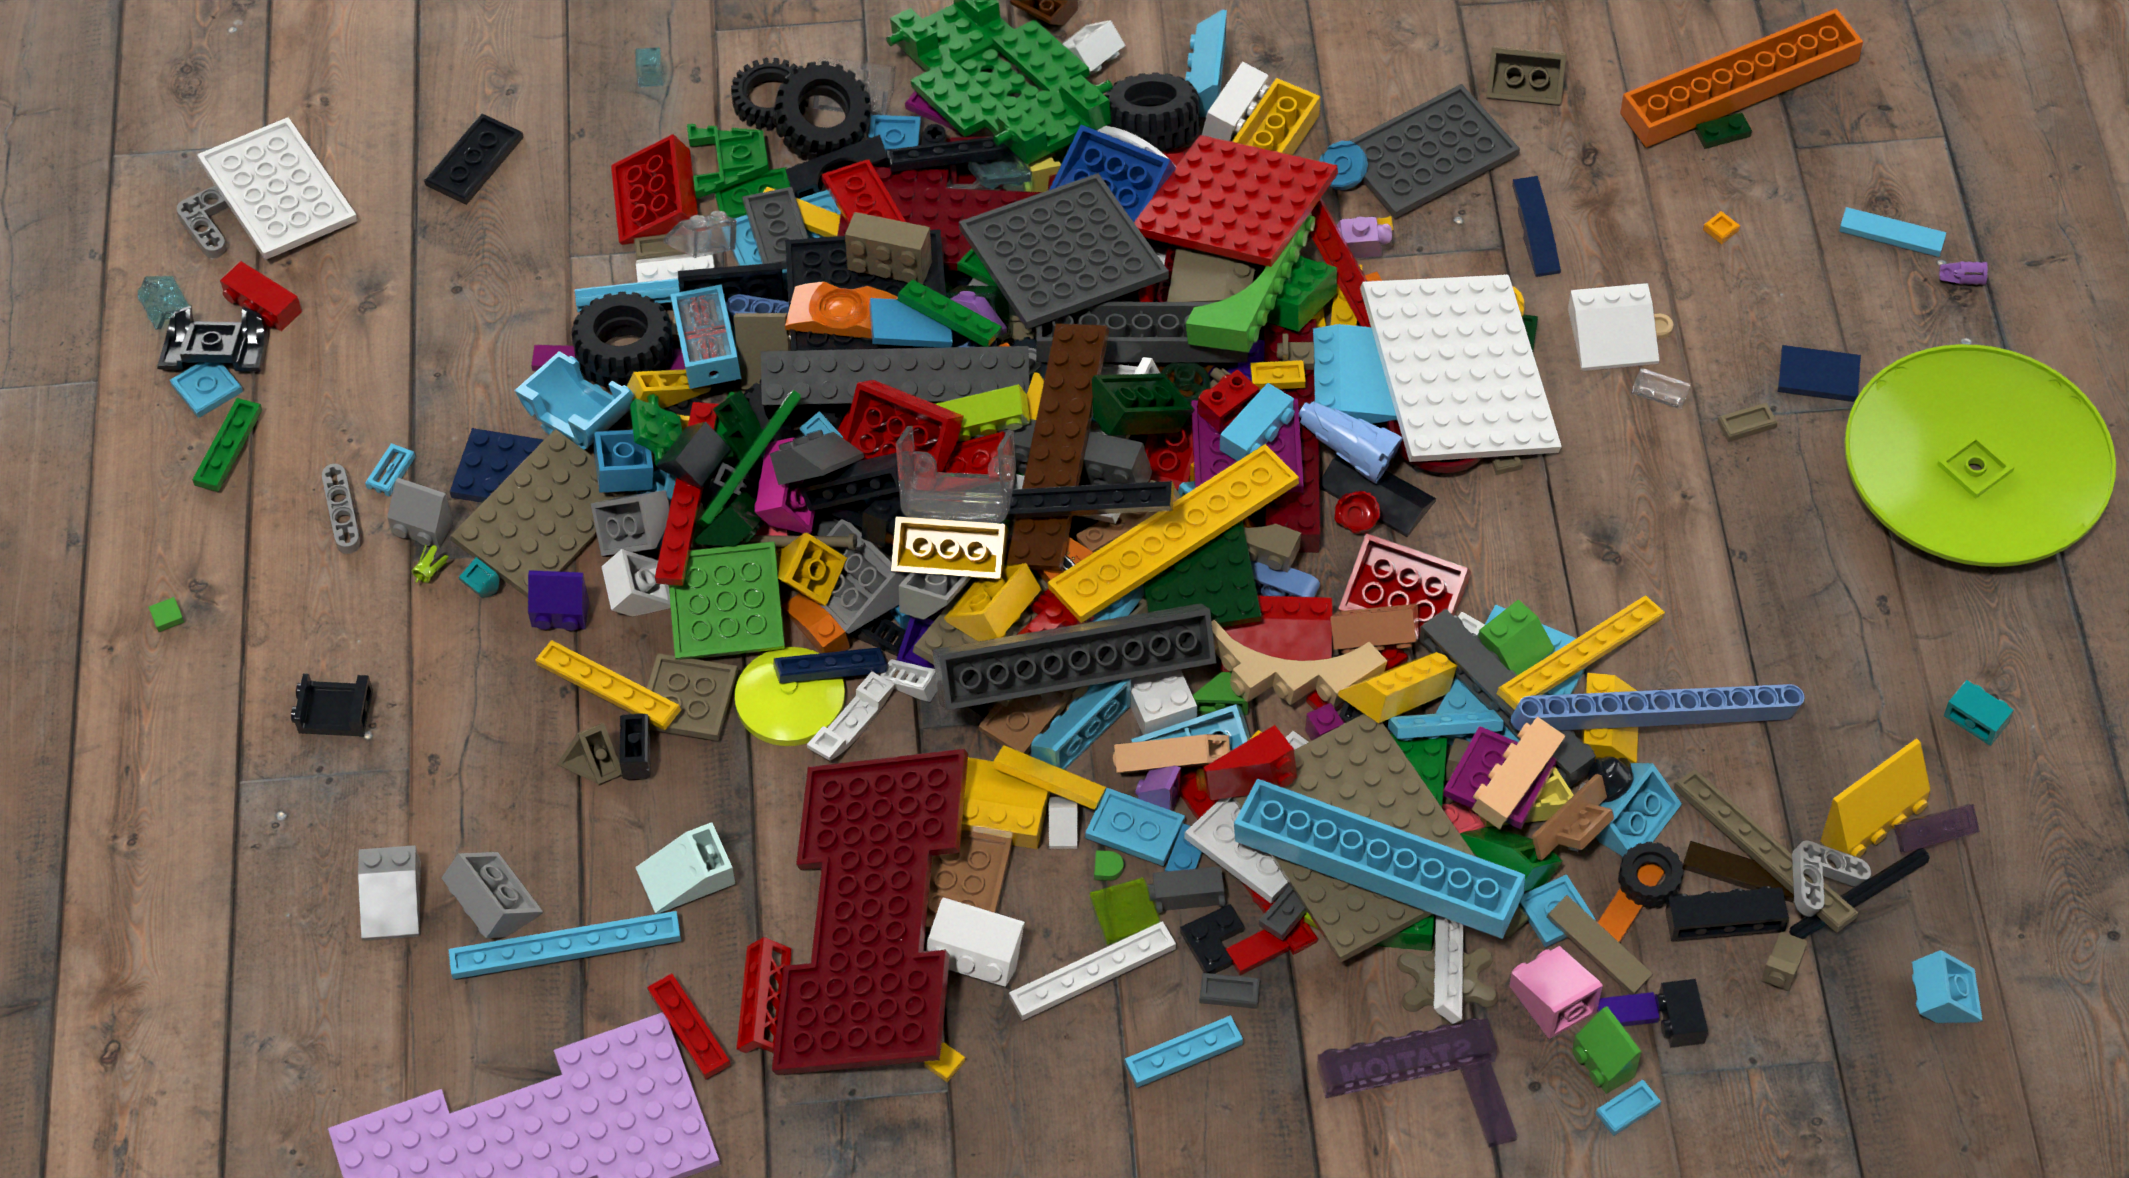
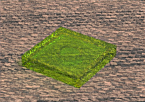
[1089,877,1160,945]

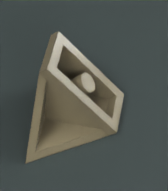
[557,723,622,785]

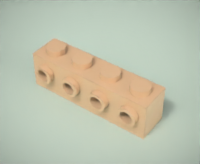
[1471,717,1565,829]

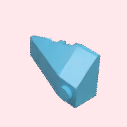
[1131,704,1250,751]

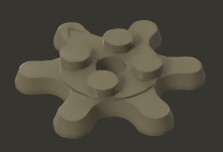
[1397,935,1498,1029]

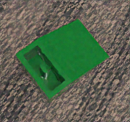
[1460,827,1563,891]

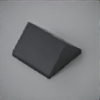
[656,422,732,489]

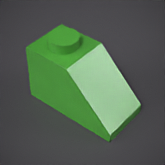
[1193,671,1248,716]

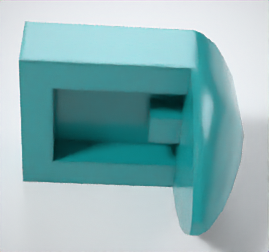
[459,557,500,598]

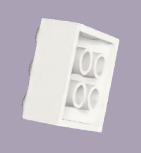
[1568,283,1659,371]

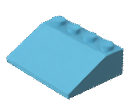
[1313,324,1397,424]

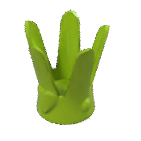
[411,544,449,583]

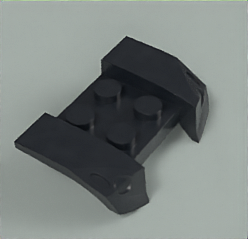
[157,305,267,372]

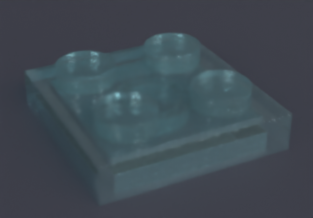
[968,156,1032,188]

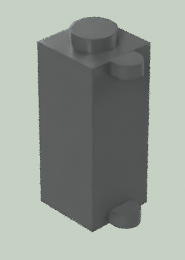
[1148,866,1225,913]

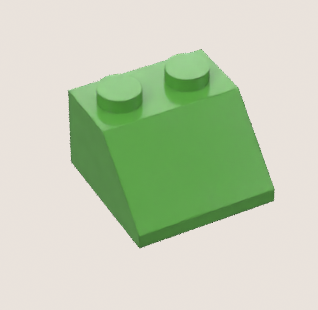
[1478,599,1555,676]
[1572,1006,1641,1094]

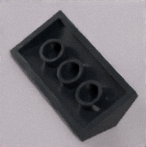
[1319,455,1436,537]

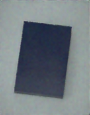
[1777,345,1861,402]

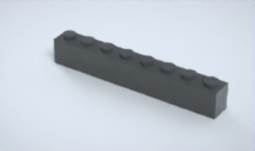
[1419,609,1596,787]

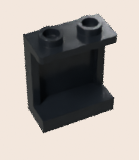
[291,673,373,737]

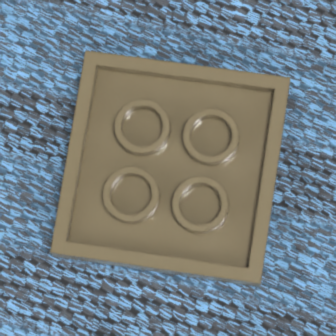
[647,653,738,741]

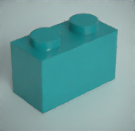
[1944,680,2014,746]

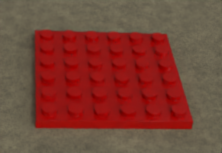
[1134,135,1338,267]

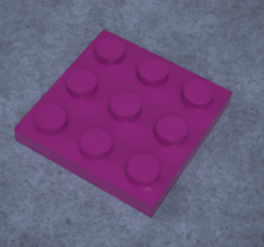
[1443,726,1557,829]

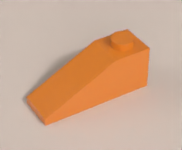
[781,592,850,653]

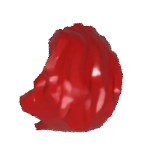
[1334,491,1380,534]

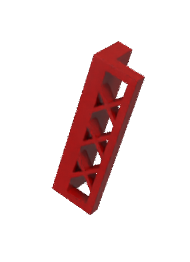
[736,937,792,1053]

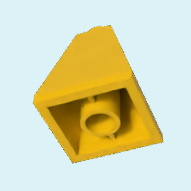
[776,533,847,606]

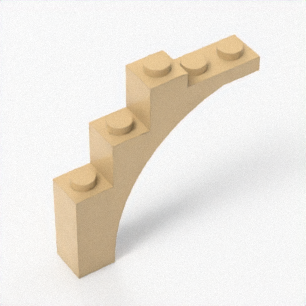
[1212,620,1387,707]

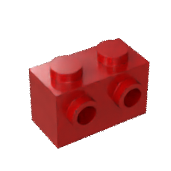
[1198,369,1259,433]

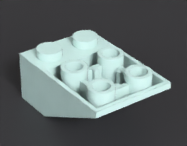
[636,822,735,914]

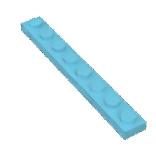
[449,911,681,979]

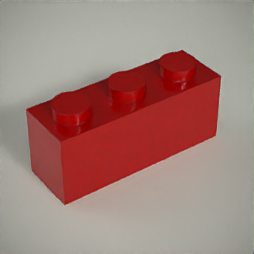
[220,261,302,332]

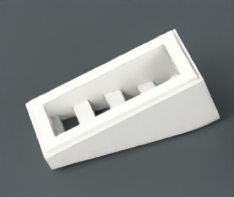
[880,659,938,702]

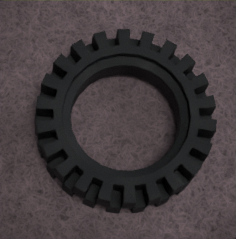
[731,58,809,131]

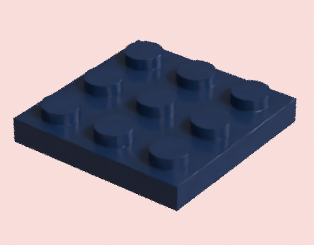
[450,428,544,503]

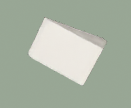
[1049,797,1078,849]

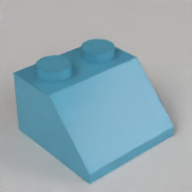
[1912,950,1982,1023]

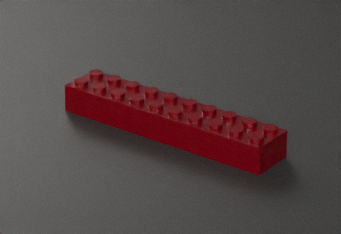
[1263,319,1320,553]

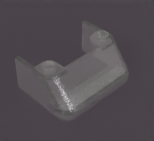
[896,426,1016,523]

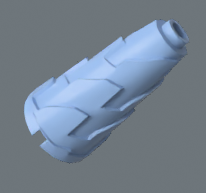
[1299,401,1403,484]

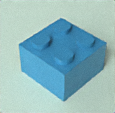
[594,430,653,493]

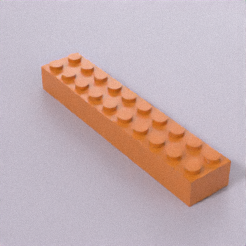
[1620,8,1863,147]

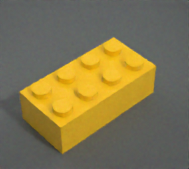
[1233,78,1321,155]

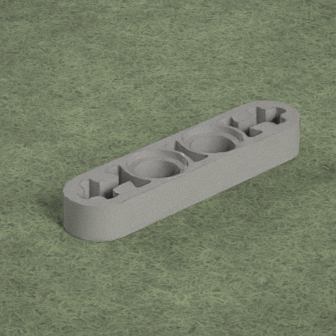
[322,464,361,554]

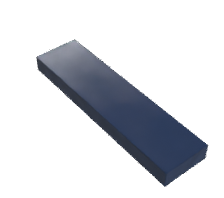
[773,647,887,683]

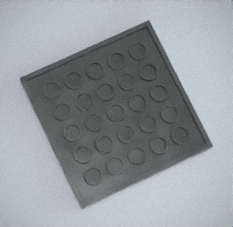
[959,173,1169,329]

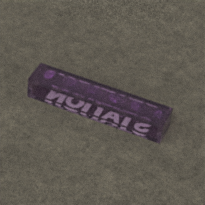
[1317,1018,1497,1098]

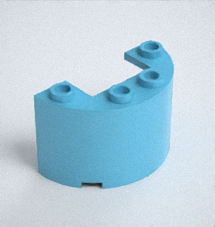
[515,352,634,450]

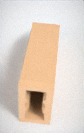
[1113,734,1230,773]

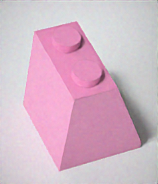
[1509,946,1603,1039]

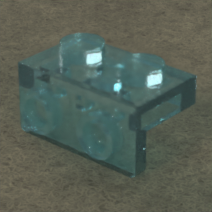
[138,276,189,330]

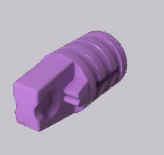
[1939,261,1987,285]

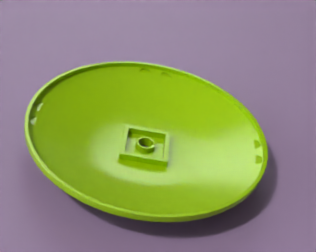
[1844,344,2116,567]

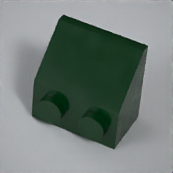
[694,490,764,546]

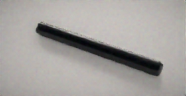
[1789,848,1930,939]

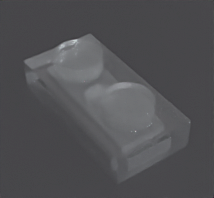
[1631,368,1691,410]

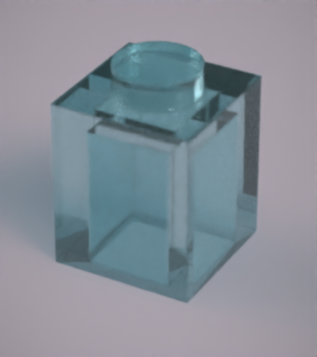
[635,47,663,87]

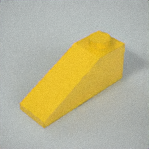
[627,369,712,409]

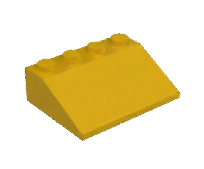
[1820,738,1931,858]
[961,757,1050,849]

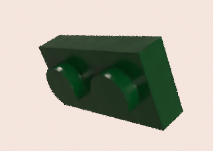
[1695,112,1752,149]

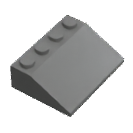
[818,519,908,634]

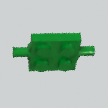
[630,394,682,465]

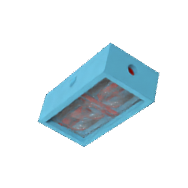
[670,284,741,389]

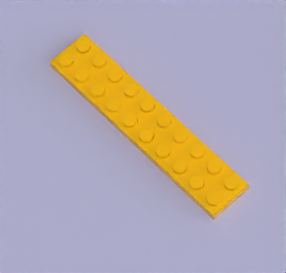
[1048,444,1299,623]

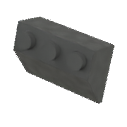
[770,430,864,485]

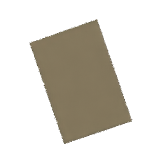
[734,313,791,389]

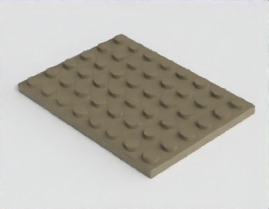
[1232,714,1476,962]

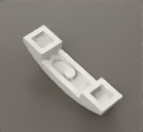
[807,672,894,761]

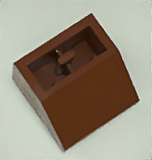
[1010,0,1078,25]

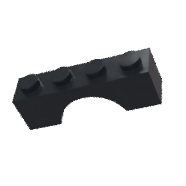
[785,135,889,199]

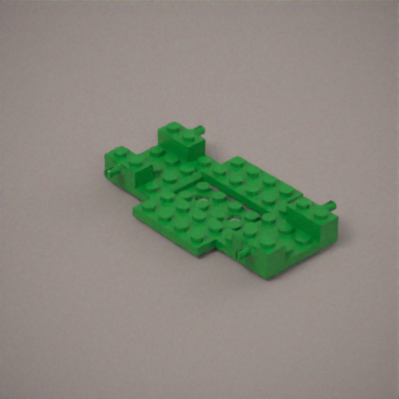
[886,0,1113,165]

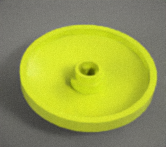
[735,647,845,746]

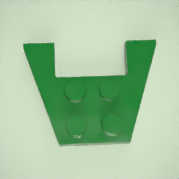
[687,124,769,198]

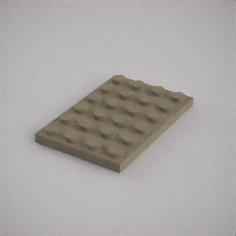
[451,429,637,598]

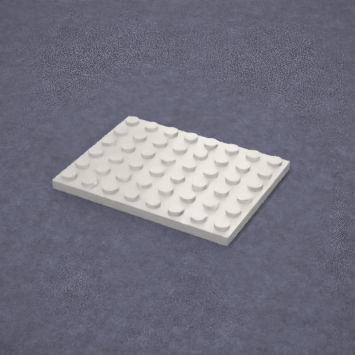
[1360,275,1562,462]

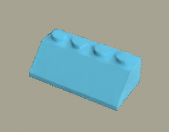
[1185,10,1227,117]
[1031,678,1131,770]

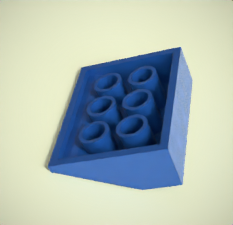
[1049,125,1176,222]

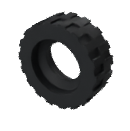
[1618,842,1684,908]

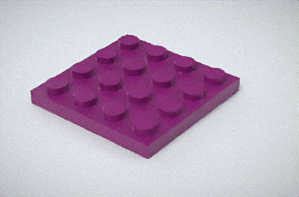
[1191,399,1304,493]

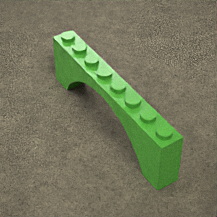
[1186,213,1315,352]

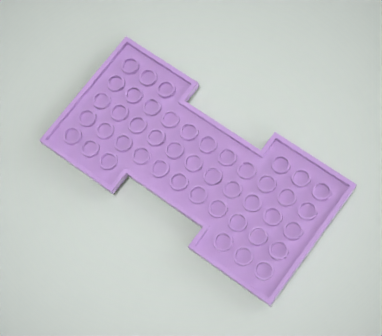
[328,1013,720,1178]

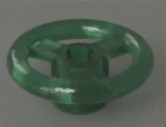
[1160,362,1211,404]

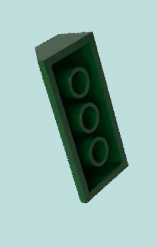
[1092,373,1195,436]

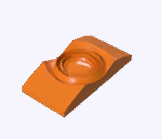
[785,282,898,338]

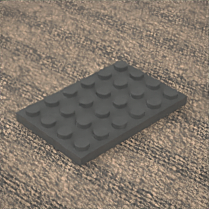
[1349,84,1520,218]

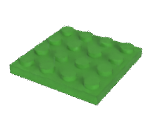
[669,541,785,660]

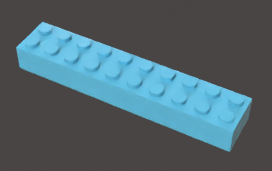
[1234,779,1525,939]

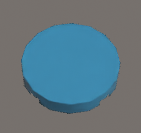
[1319,141,1368,190]

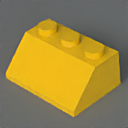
[944,563,1041,641]
[1581,673,1638,763]

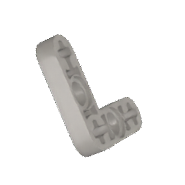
[177,185,229,258]
[1792,841,1871,917]

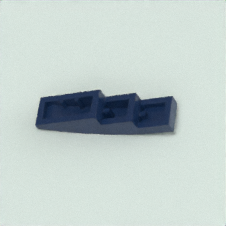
[1512,176,1561,277]

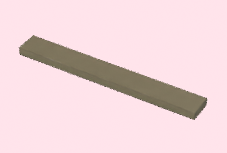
[1674,769,1858,933]

